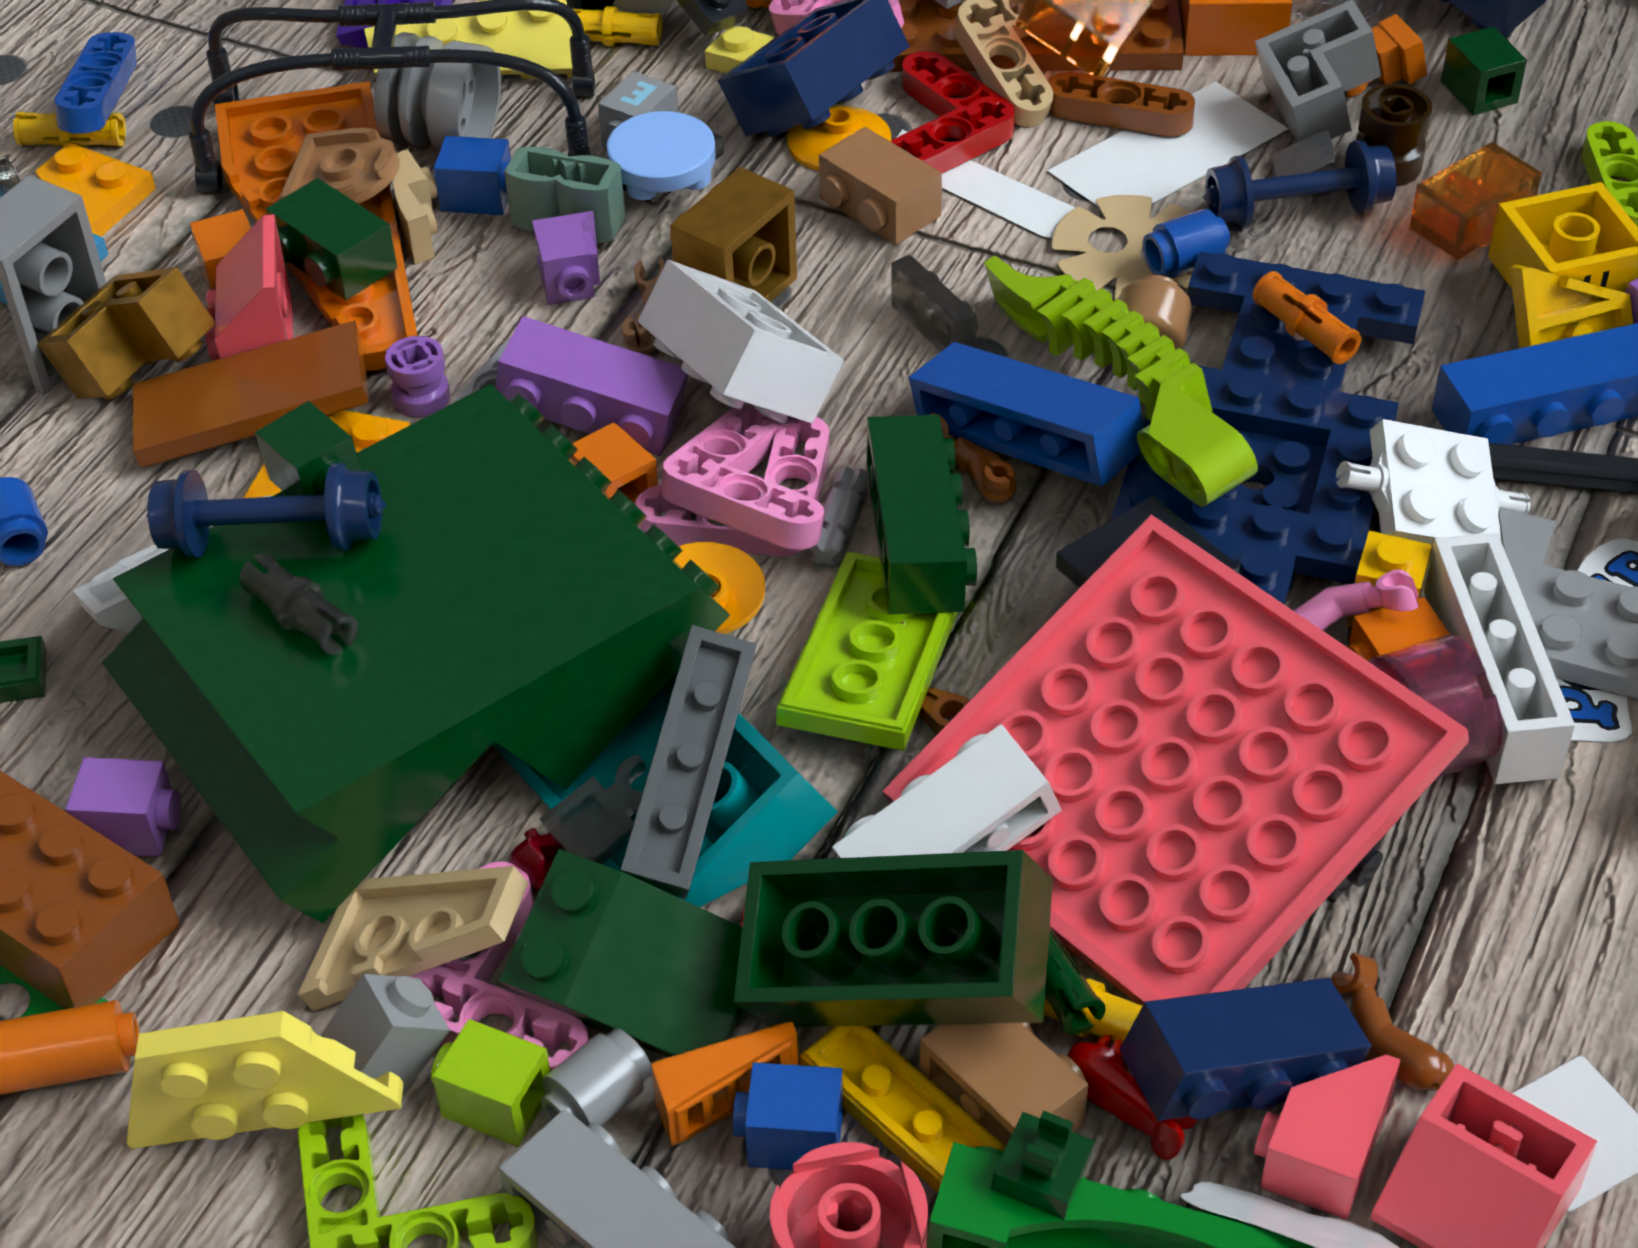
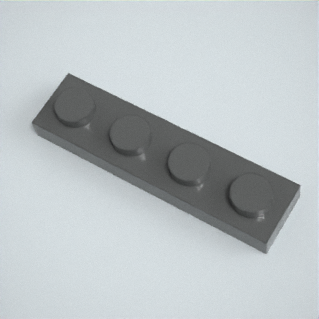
[620,625,757,899]

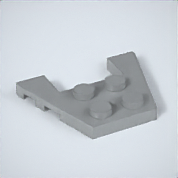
[1498,508,1638,700]

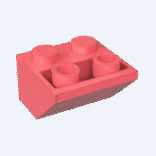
[1370,1063,1598,1248]

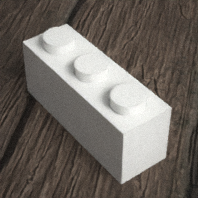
[832,724,1062,858]

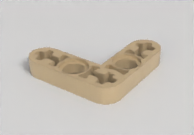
[954,0,1088,128]

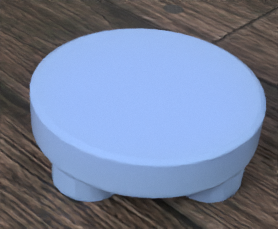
[607,111,716,200]

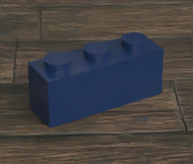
[1119,978,1372,1121]

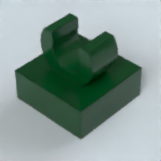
[991,1110,1096,1220]

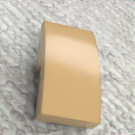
[393,149,438,264]

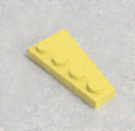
[364,0,572,79]

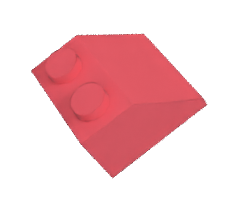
[206,214,294,361]

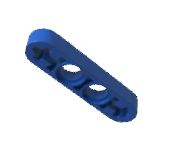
[54,32,137,134]

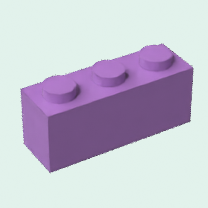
[496,316,688,456]

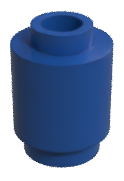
[1142,209,1230,278]
[0,477,48,566]

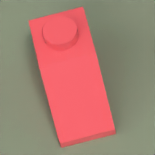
[1254,1055,1401,1220]

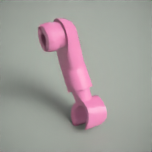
[1294,570,1419,631]

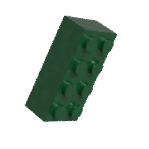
[734,850,1053,1027]

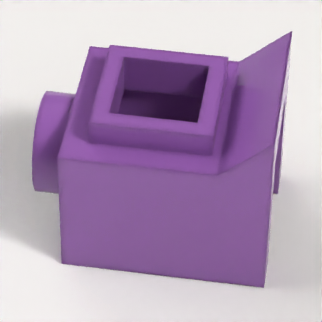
[532,211,600,305]

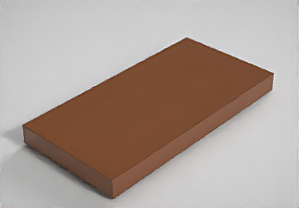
[133,320,369,468]

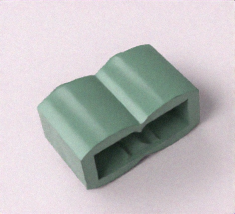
[504,147,626,243]

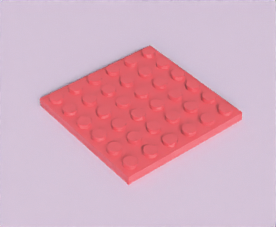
[882,515,1469,1006]

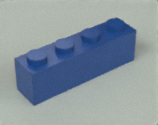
[1432,323,1638,445]
[908,342,1144,487]

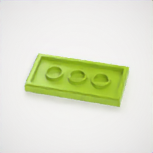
[776,552,967,751]

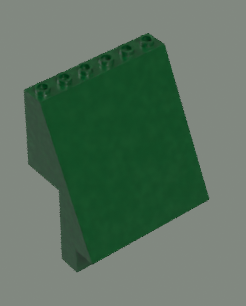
[102,384,730,923]

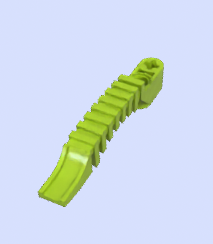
[984,255,1258,507]

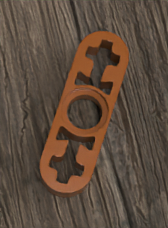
[1048,72,1195,137]

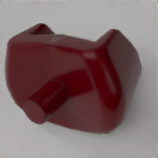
[508,827,582,890]

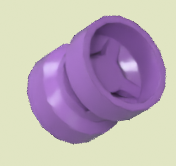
[385,336,450,417]

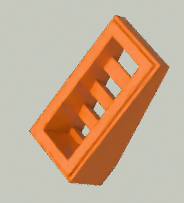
[651,1022,798,1146]

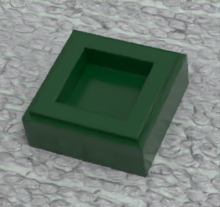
[0,636,47,703]

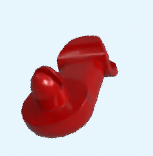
[1067,1035,1198,1160]

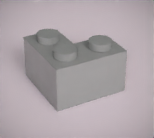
[1255,0,1381,142]

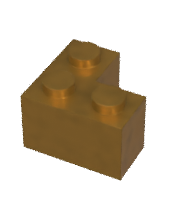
[37,267,216,400]

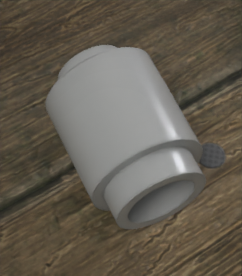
[541,1029,652,1126]

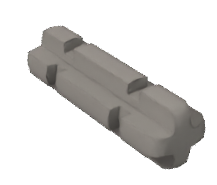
[809,466,869,568]

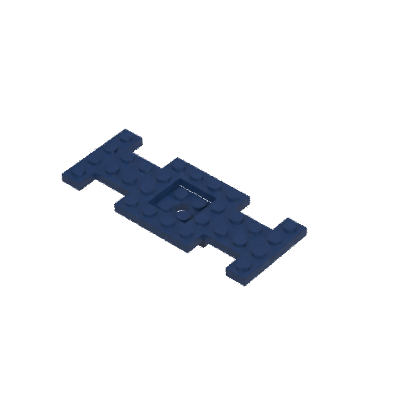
[1111,251,1425,605]

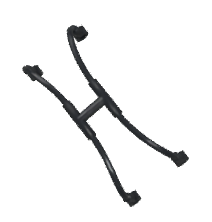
[189,0,595,193]

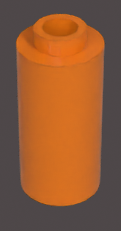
[0,1000,140,1095]

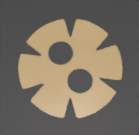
[1052,195,1193,300]

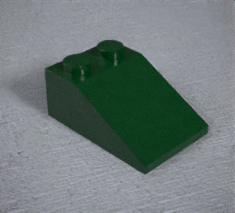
[499,849,742,1057]

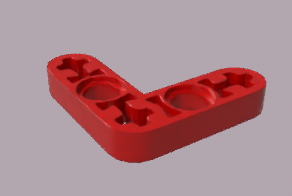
[890,51,1015,174]

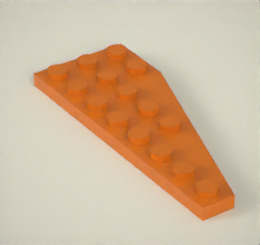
[215,81,418,372]

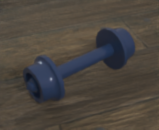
[1202,140,1397,230]
[146,462,387,557]

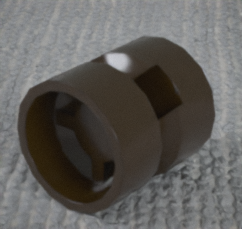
[1356,84,1432,187]

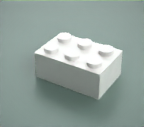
[638,259,844,423]

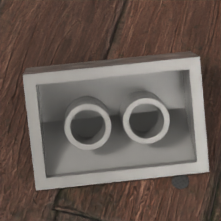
[0,175,106,395]

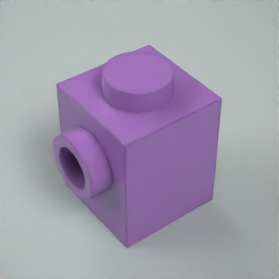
[65,757,181,857]

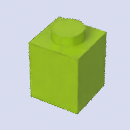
[431,1019,550,1147]

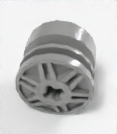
[374,32,501,150]

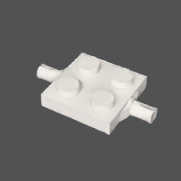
[1336,419,1530,549]

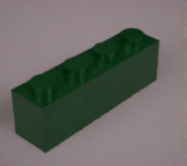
[866,415,977,615]

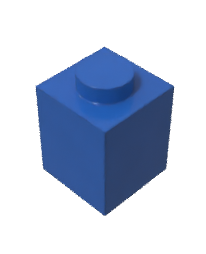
[434,136,511,215]
[733,1062,843,1170]

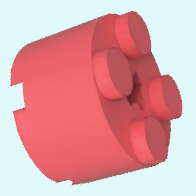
[770,1142,928,1248]

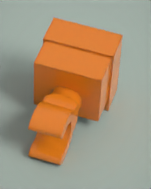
[1346,14,1427,97]

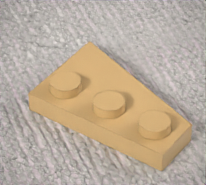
[297,866,528,1012]

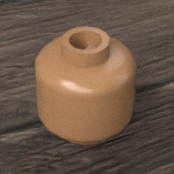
[1118,275,1192,350]

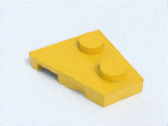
[1510,265,1633,348]

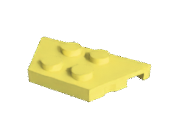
[127,1011,403,1149]

